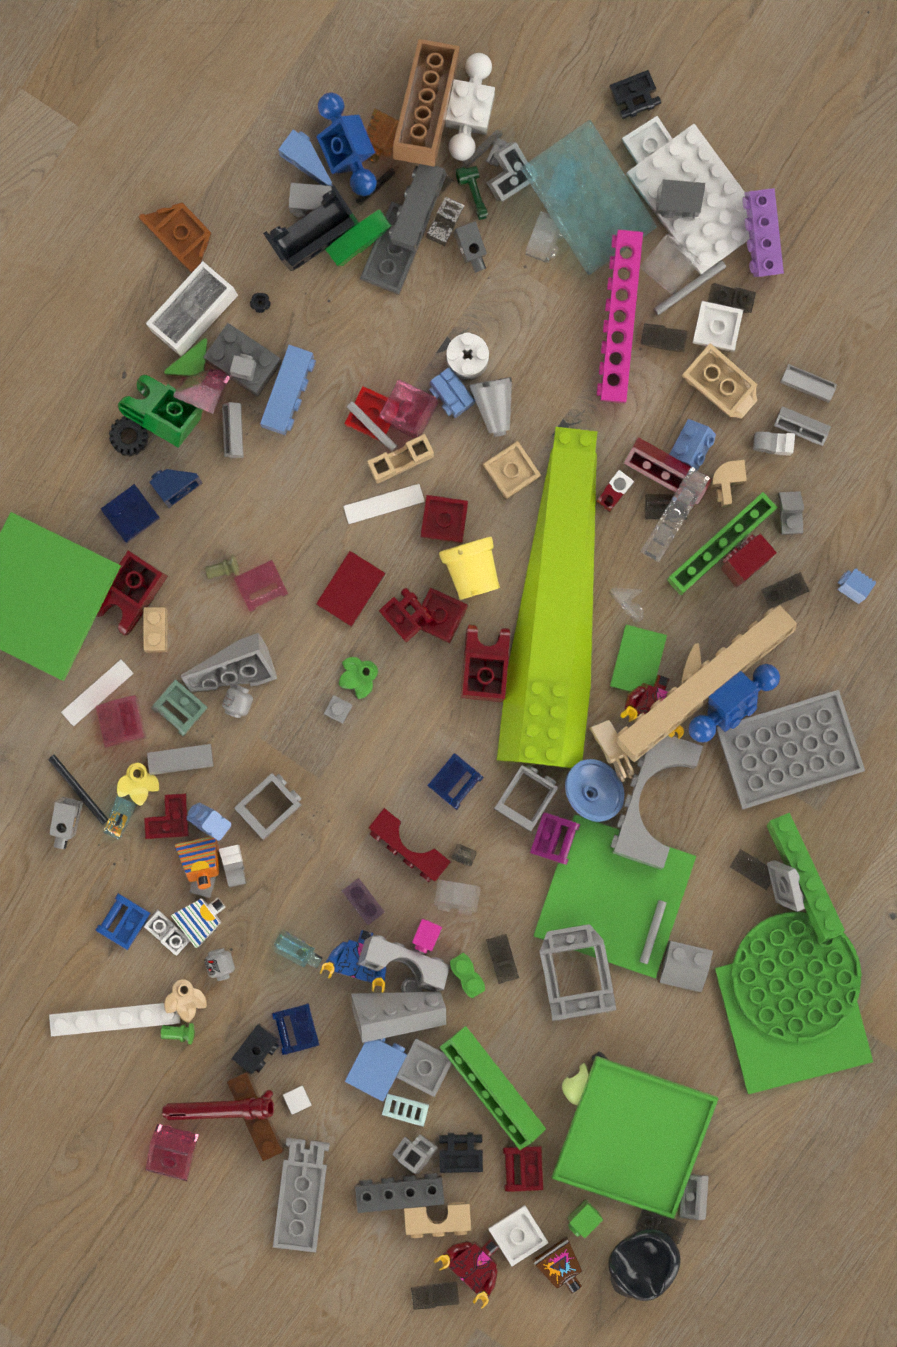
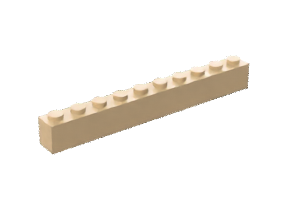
[617,605,797,762]

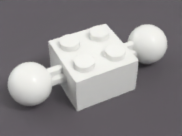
[446,53,495,161]

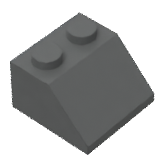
[656,179,705,220]

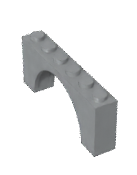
[610,735,703,870]

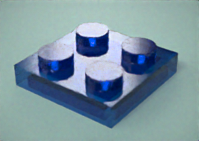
[101,484,160,543]

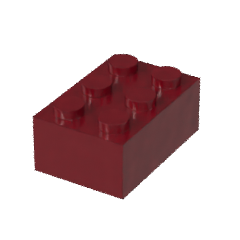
[721,533,777,588]

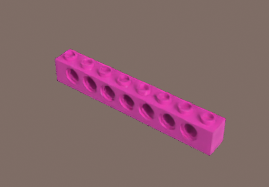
[597,230,643,403]

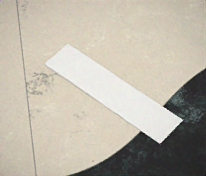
[343,484,425,524]
[61,660,134,726]

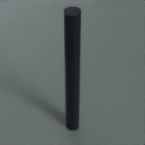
[48,754,109,825]

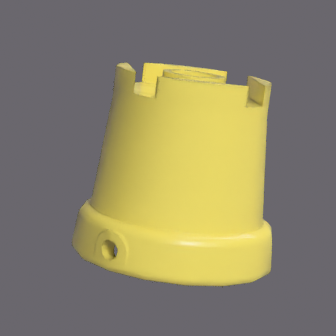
[439,536,500,600]

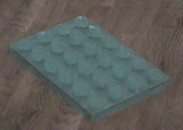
[520,120,657,275]

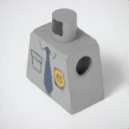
[50,797,83,849]

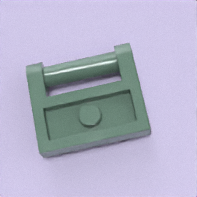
[151,679,208,736]

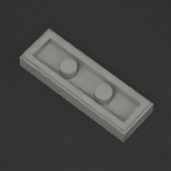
[147,744,214,775]

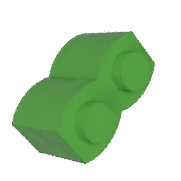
[450,953,485,998]

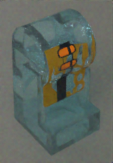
[103,796,137,840]

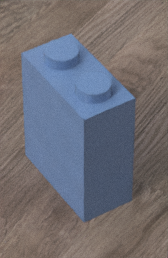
[345,1038,407,1101]

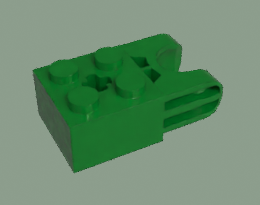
[118,374,204,448]

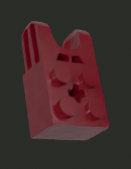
[96,550,168,636]
[460,624,510,703]

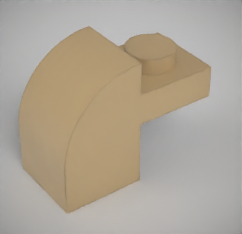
[711,460,747,507]

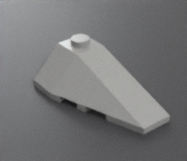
[181,633,277,692]

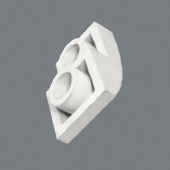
[143,909,190,956]

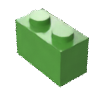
[567,1199,603,1238]

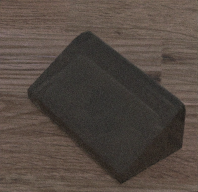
[645,494,688,520]

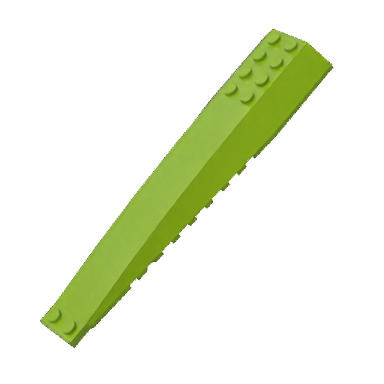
[497,427,598,769]

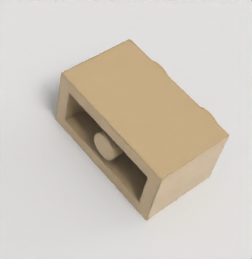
[144,607,168,653]

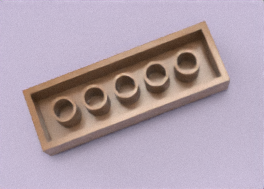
[393,39,460,167]

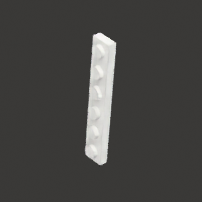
[49,1003,181,1036]

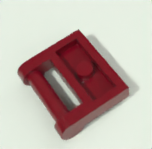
[502,1146,544,1192]

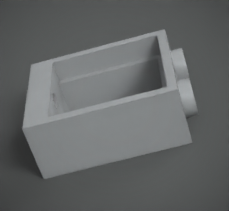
[494,764,558,832]
[234,773,302,840]

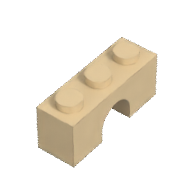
[367,434,434,484]
[404,1201,471,1238]

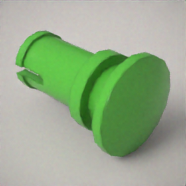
[161,1023,195,1045]

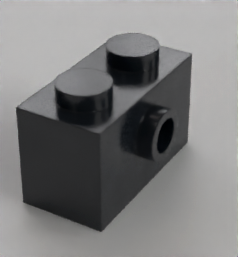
[231,1023,280,1075]

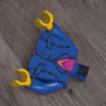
[320,930,387,993]

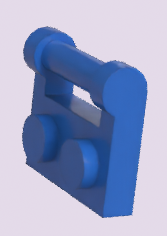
[95,893,151,950]

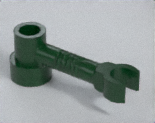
[455,166,488,220]

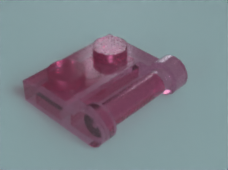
[234,560,288,612]

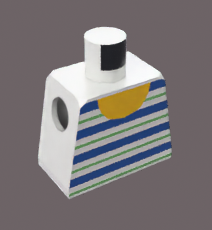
[171,897,226,948]

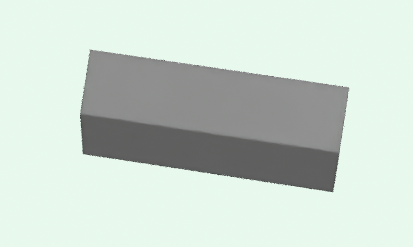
[780,364,837,403]
[222,402,244,458]
[774,406,831,446]

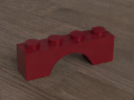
[368,808,451,882]

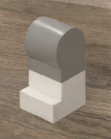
[753,432,795,456]
[219,845,246,887]

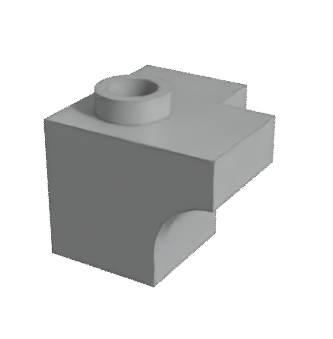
[392,1134,438,1174]

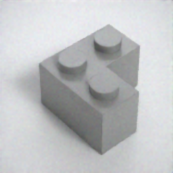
[486,142,537,201]

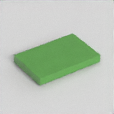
[610,625,667,692]

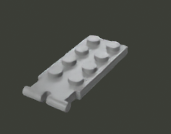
[273,1138,330,1253]

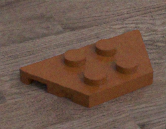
[139,202,212,273]

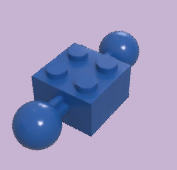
[316,92,377,196]
[688,664,780,743]

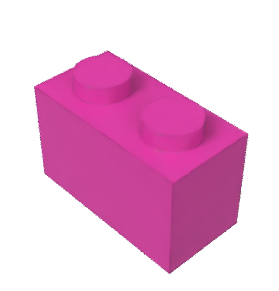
[412,918,442,953]

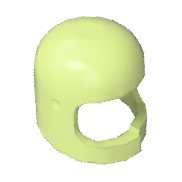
[562,1063,590,1105]

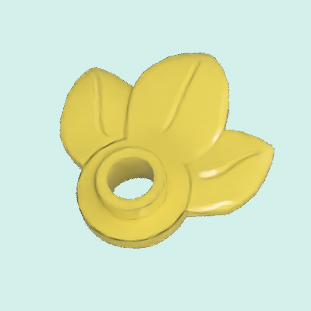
[117,763,159,806]

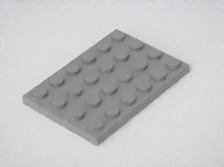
[716,690,865,810]

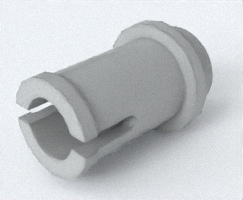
[486,138,507,167]

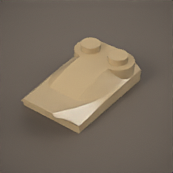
[682,343,758,419]

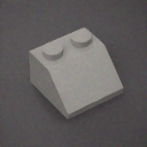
[659,941,713,992]

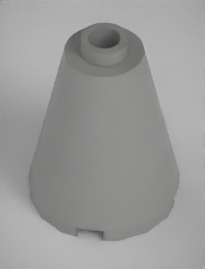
[470,377,512,437]

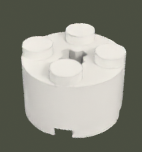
[446,332,489,379]

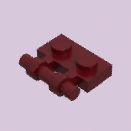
[379,588,433,643]

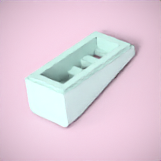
[382,1093,429,1127]

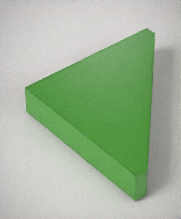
[164,338,208,378]

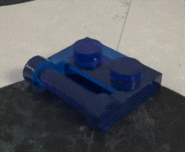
[427,753,484,810]
[271,1003,320,1055]

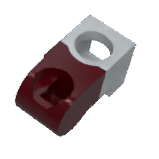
[596,470,634,512]

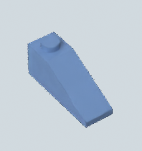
[278,130,332,186]

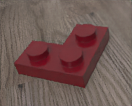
[144,793,189,839]

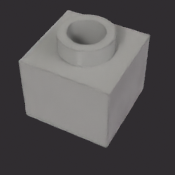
[230,354,256,381]

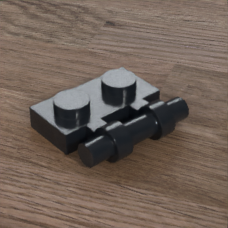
[609,70,662,119]
[439,1132,483,1173]

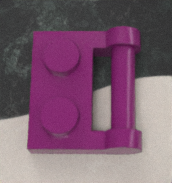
[530,812,580,865]

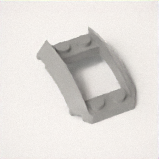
[539,924,617,1021]

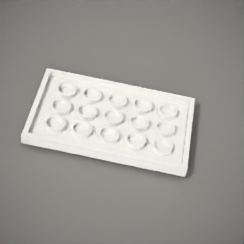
[626,124,749,275]

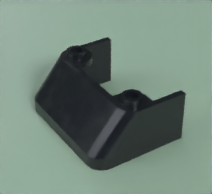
[263,185,359,271]

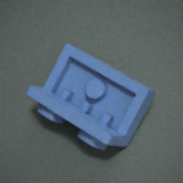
[670,419,716,470]

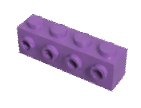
[742,188,784,277]

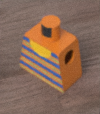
[175,836,219,889]

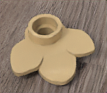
[164,979,207,1022]

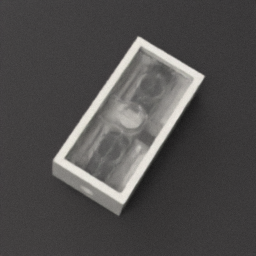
[146,261,238,357]

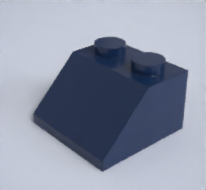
[149,469,203,508]

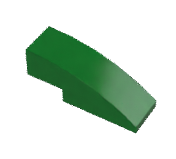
[325,210,392,266]

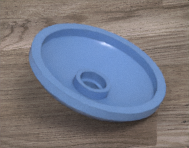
[565,759,624,822]

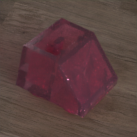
[96,695,147,748]

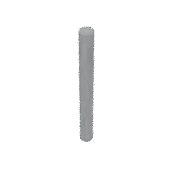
[654,261,726,315]

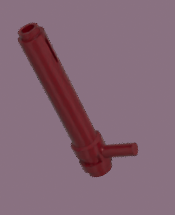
[162,1090,274,1120]

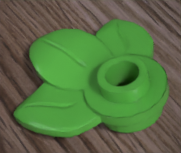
[339,657,378,699]

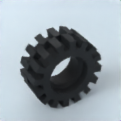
[109,416,149,456]

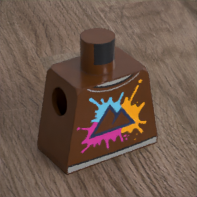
[532,1236,582,1294]

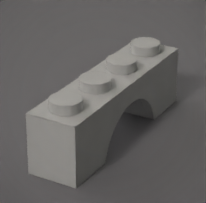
[358,935,450,992]

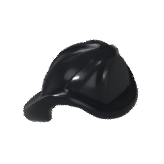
[608,1229,681,1301]

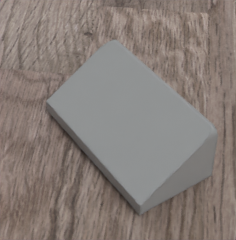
[679,1174,709,1220]

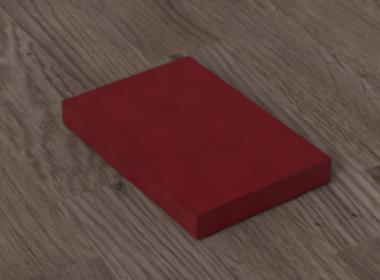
[316,551,386,627]

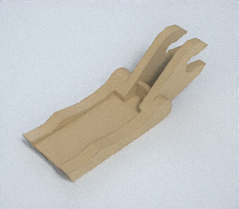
[589,720,634,782]

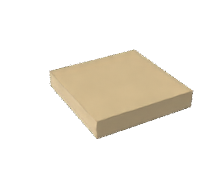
[483,441,541,500]

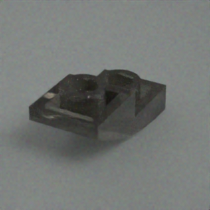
[708,283,756,313]
[761,572,810,609]
[636,1209,687,1244]

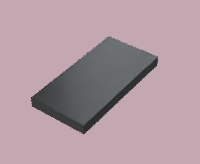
[360,201,430,295]

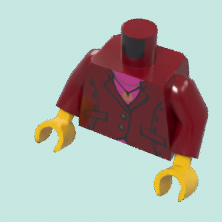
[621,675,684,739]
[434,1239,499,1309]

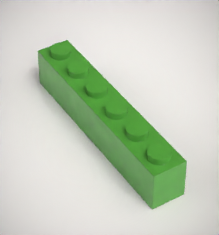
[667,492,778,595]
[766,812,845,943]
[440,1026,546,1150]

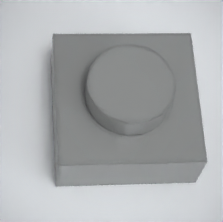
[324,695,353,724]
[189,877,216,898]

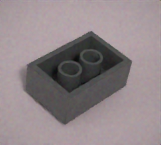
[204,323,281,397]

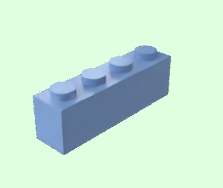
[260,345,316,435]

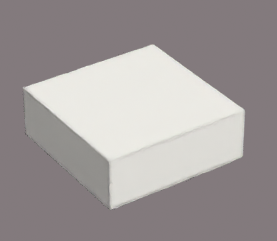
[283,1085,312,1115]

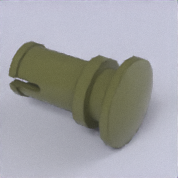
[205,555,239,579]

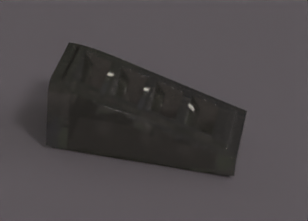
[452,844,476,867]

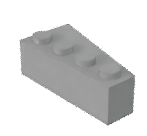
[351,992,446,1043]

